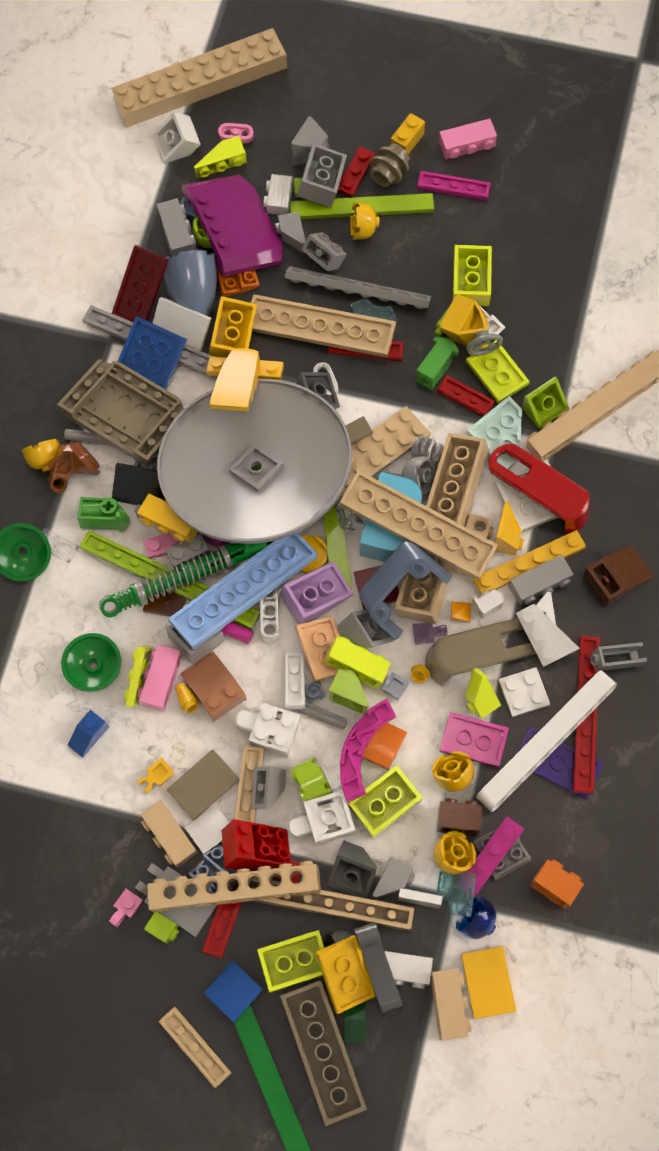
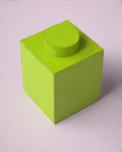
[144,912,179,944]

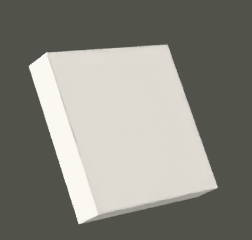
[398,888,443,909]

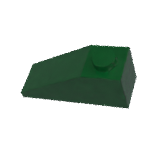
[344,1001,366,1043]

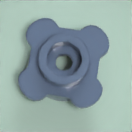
[305,681,325,703]

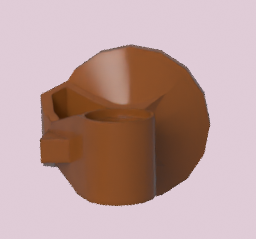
[47,441,101,493]

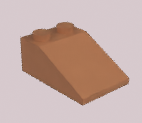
[180,651,247,722]

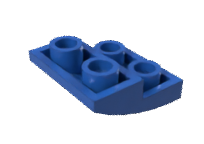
[204,961,263,1023]

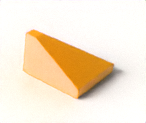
[451,602,472,623]

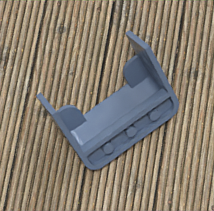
[359,541,452,640]

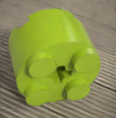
[290,756,333,801]

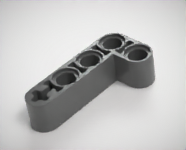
[354,922,403,1014]

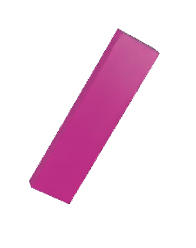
[417,171,491,201]

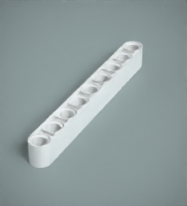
[476,670,617,812]

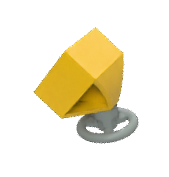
[440,294,503,356]

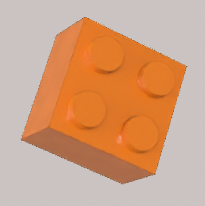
[530,859,584,910]

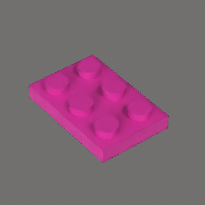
[439,712,509,768]

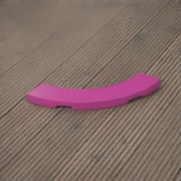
[340,699,396,803]

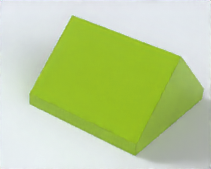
[522,377,570,429]

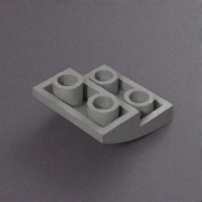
[473,827,531,881]

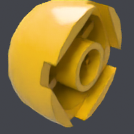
[350,203,379,240]
[22,439,60,472]
[432,751,474,792]
[433,831,476,875]

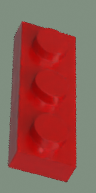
[337,146,375,198]

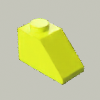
[465,668,501,719]

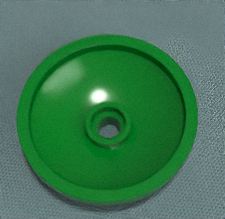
[0,523,51,581]
[61,633,122,692]

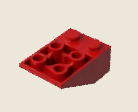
[221,819,291,871]

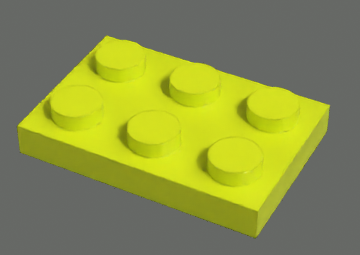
[466,340,530,404]

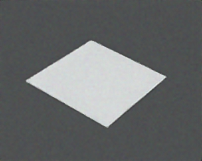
[184,805,229,854]

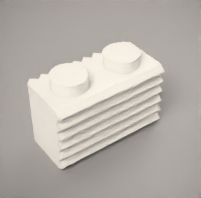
[264,174,293,215]

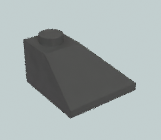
[296,372,340,409]
[327,840,378,899]

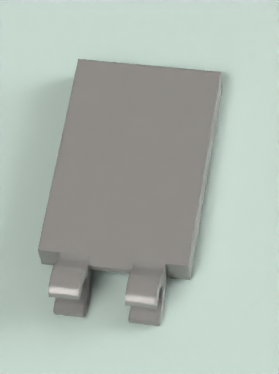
[135,863,217,937]

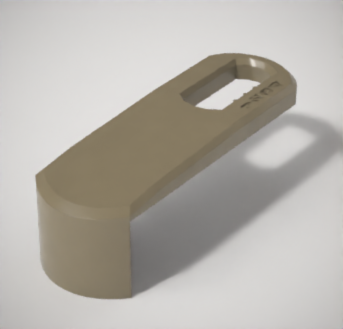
[425,618,537,686]

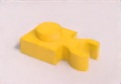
[137,757,175,794]

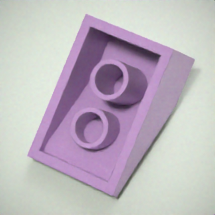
[280,562,354,625]

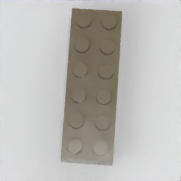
[280,980,367,1126]

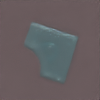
[350,298,398,324]
[437,871,476,917]

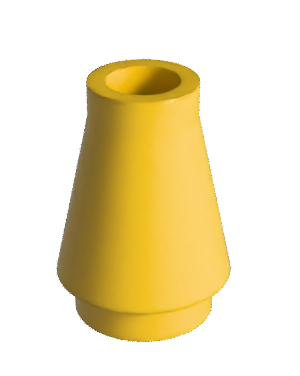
[175,683,199,714]

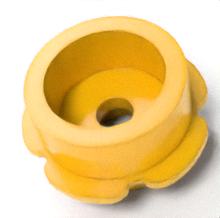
[411,664,430,683]

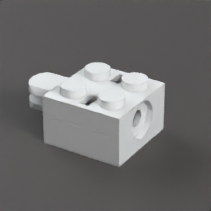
[236,703,301,758]
[289,790,355,845]

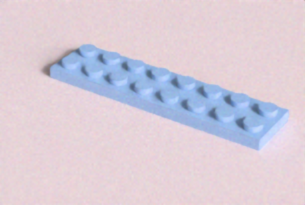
[168,533,318,650]

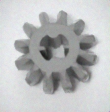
[411,436,444,463]

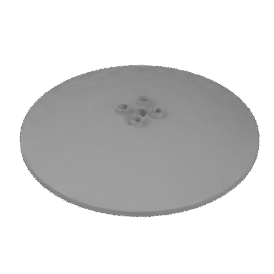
[157,379,352,544]

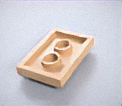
[295,616,340,682]

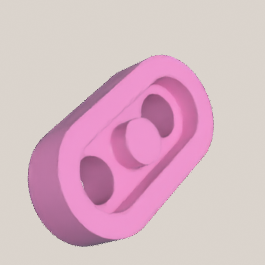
[218,123,254,143]

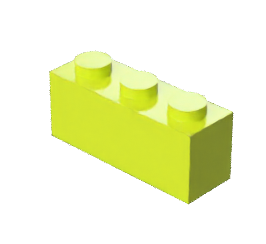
[323,636,391,689]

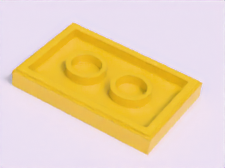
[315,935,376,1014]
[461,946,517,1019]

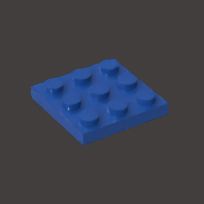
[118,316,188,390]

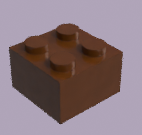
[436,798,482,837]

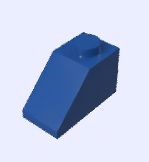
[67,709,109,758]

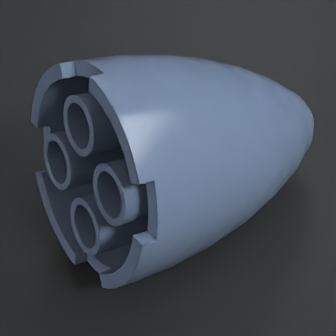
[163,250,217,317]

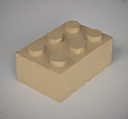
[431,969,471,1041]

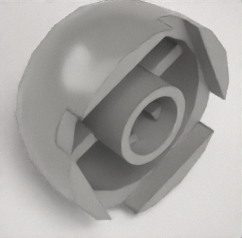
[401,456,437,495]

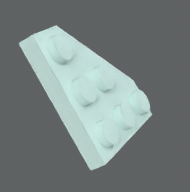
[467,396,522,470]

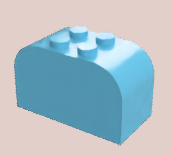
[360,472,422,562]

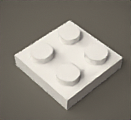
[498,667,550,718]

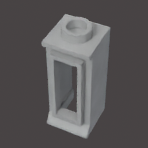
[590,642,647,672]

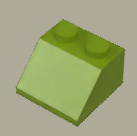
[329,669,368,715]

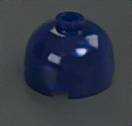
[456,895,496,939]

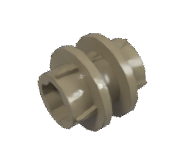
[369,144,410,187]

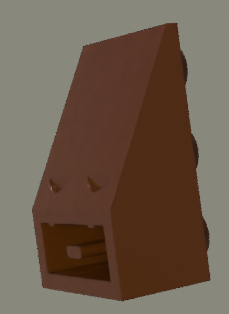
[583,545,654,607]

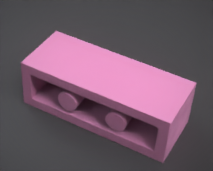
[439,119,497,160]
[138,645,183,712]

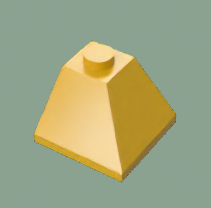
[495,502,524,556]

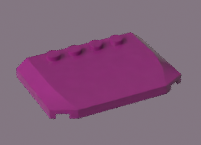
[181,175,282,277]

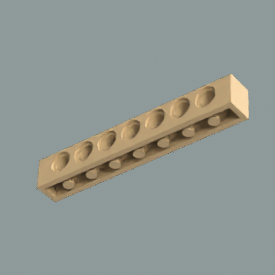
[147,861,321,912]

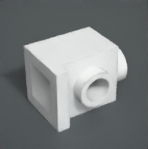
[472,589,504,619]

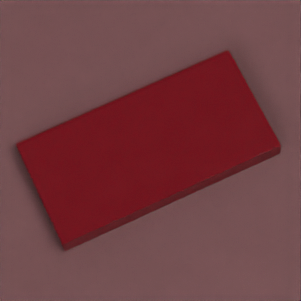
[111,245,169,322]

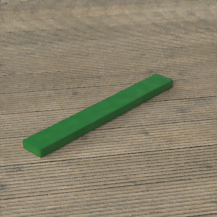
[234,1005,311,1151]

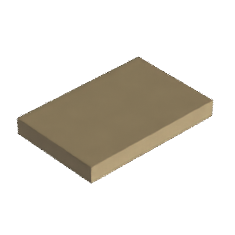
[166,749,239,821]

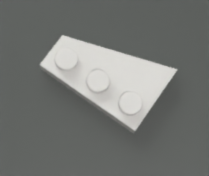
[516,604,580,667]

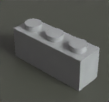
[508,555,574,606]

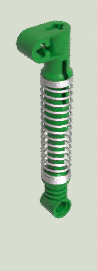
[99,542,267,618]

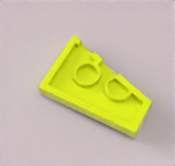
[124,645,154,707]

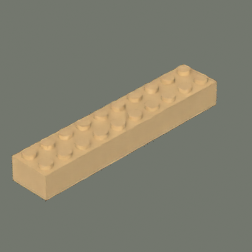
[111,28,287,127]
[394,433,489,625]

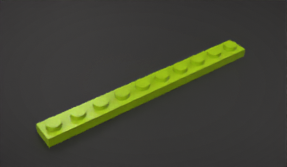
[79,530,260,630]

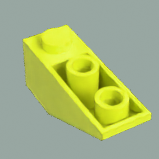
[194,135,247,179]

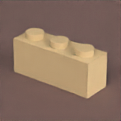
[140,800,198,868]

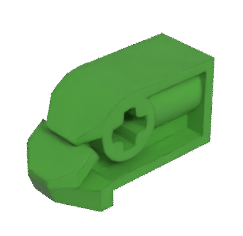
[416,337,459,390]
[77,497,130,532]

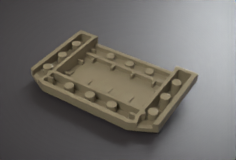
[57,359,184,464]

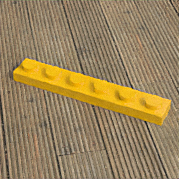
[473,530,586,595]

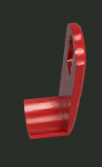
[488,443,590,534]

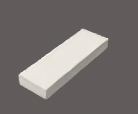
[284,652,305,710]

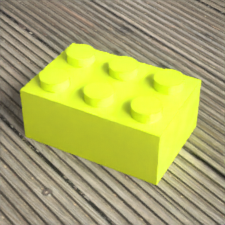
[452,245,492,306]
[348,765,423,839]
[257,930,324,993]

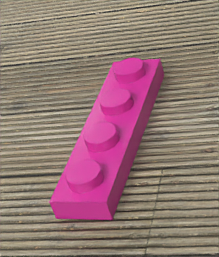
[458,816,524,897]

